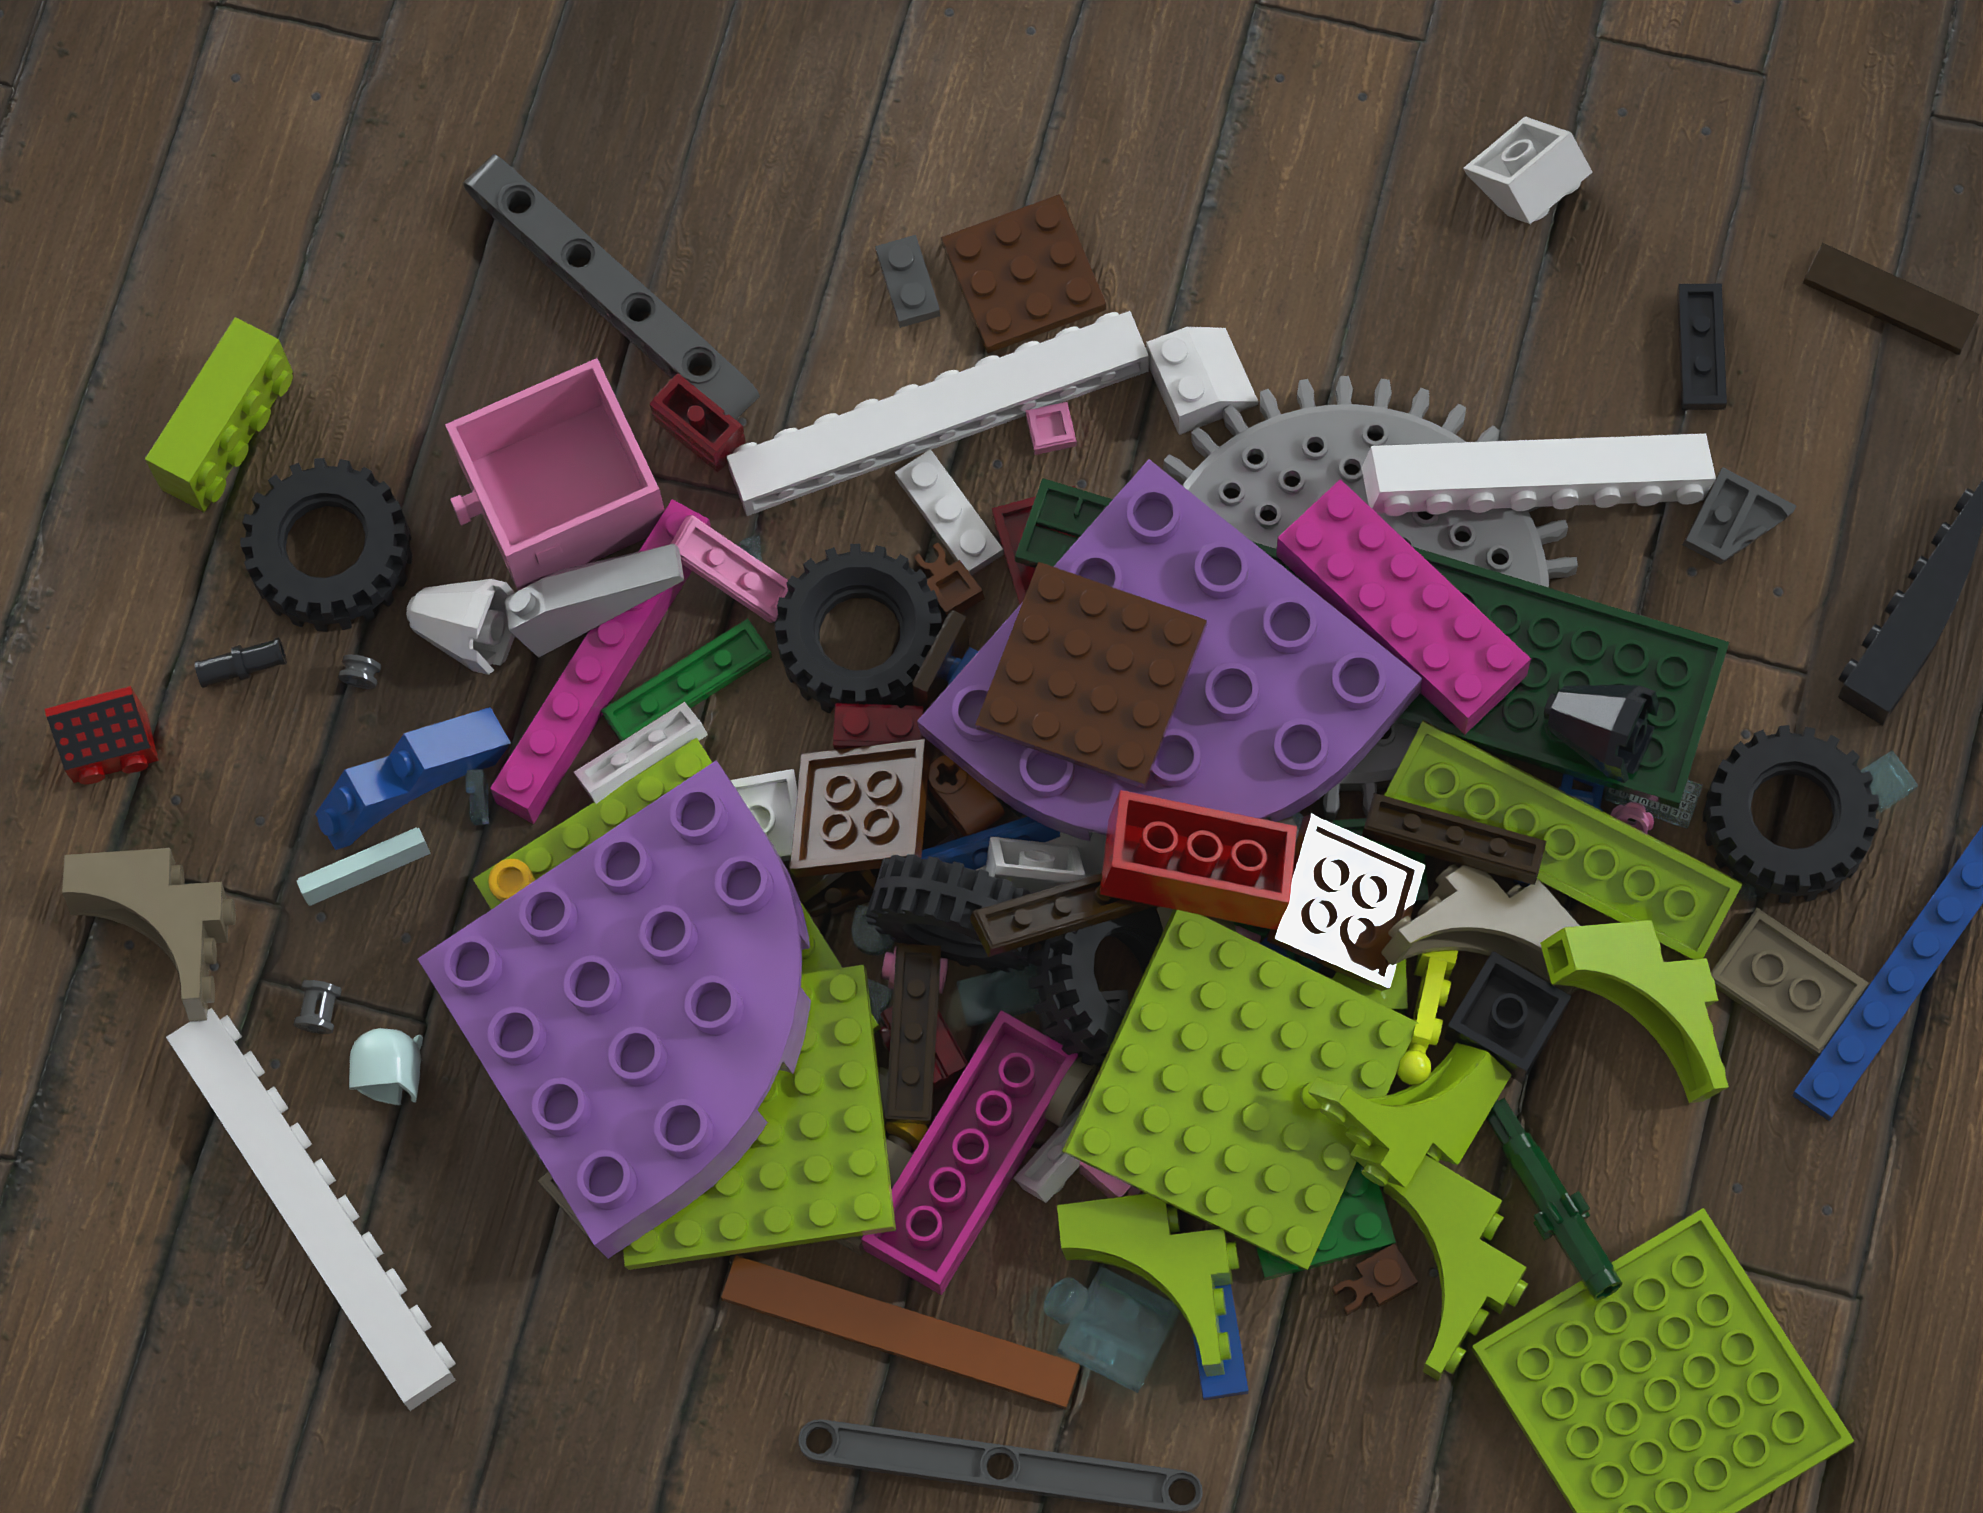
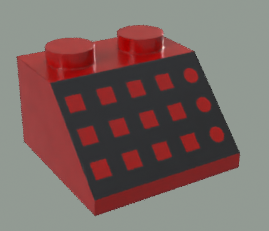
[45,686,158,785]

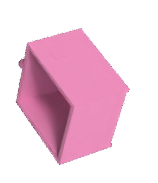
[445,358,665,591]

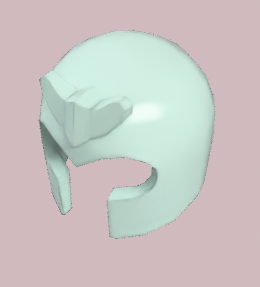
[349,1028,423,1105]

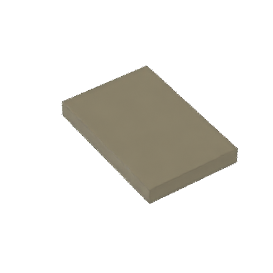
[1711,908,1869,1057]

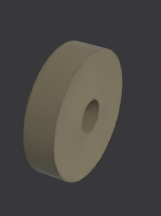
[1045,1056,1097,1128]

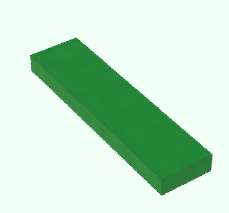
[601,618,772,742]

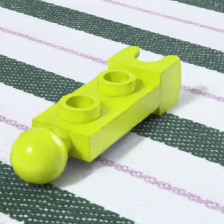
[1397,950,1458,1085]

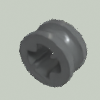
[338,654,381,689]

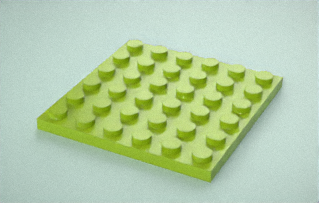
[1062,909,1419,1270]
[623,965,896,1270]
[1471,1208,1854,1513]

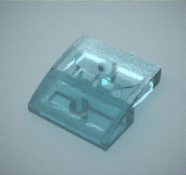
[1057,1266,1180,1393]

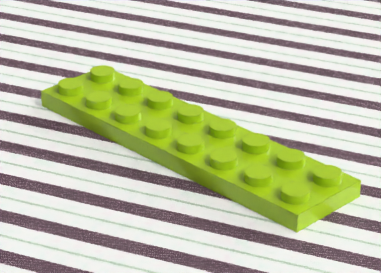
[1384,720,1742,959]

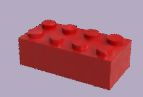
[1100,790,1297,930]

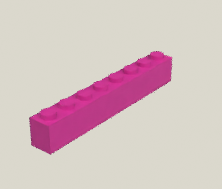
[490,499,711,824]

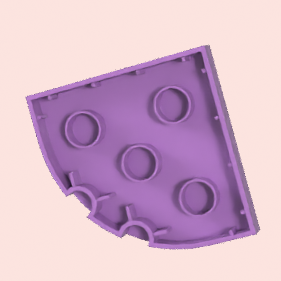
[917,459,1422,841]
[418,760,811,1259]

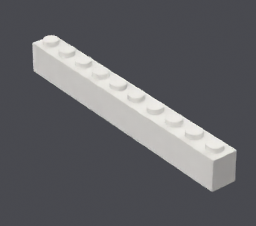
[726,311,1149,516]
[166,1008,456,1411]

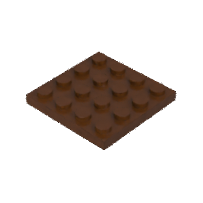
[975,562,1207,789]

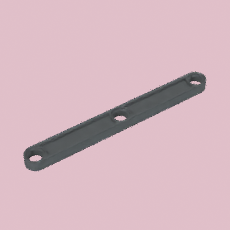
[798,1419,1203,1513]

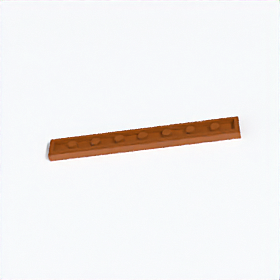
[721,1255,1080,1410]

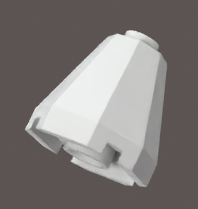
[406,579,515,675]

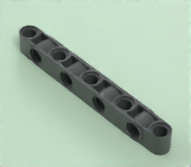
[463,154,760,420]

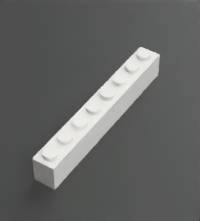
[1362,434,1716,516]

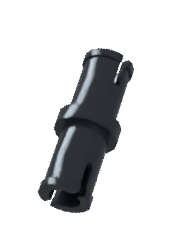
[195,637,287,688]

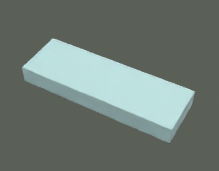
[297,827,431,906]

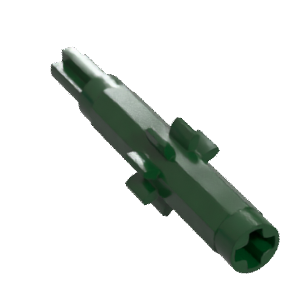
[1486,1098,1623,1301]

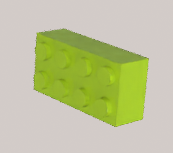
[145,317,293,512]

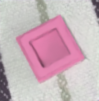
[1025,402,1077,455]

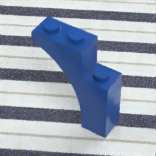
[315,707,511,850]

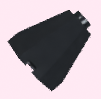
[1544,685,1659,783]

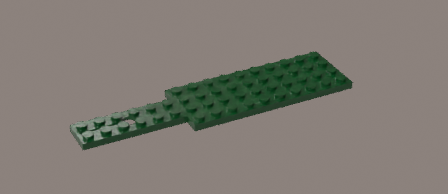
[1015,478,1729,808]

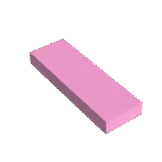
[671,515,788,623]

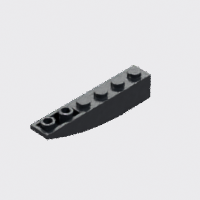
[1838,480,1983,726]

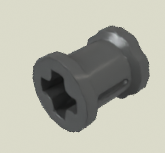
[293,980,342,1034]

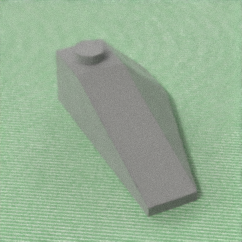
[505,544,684,657]

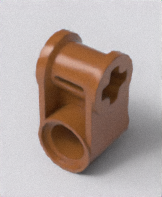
[928,755,1005,837]

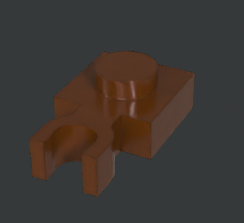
[914,543,985,618]
[1332,1243,1418,1316]

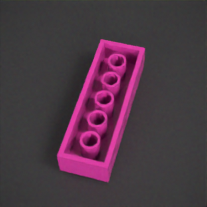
[1276,479,1531,735]
[861,1010,1079,1295]

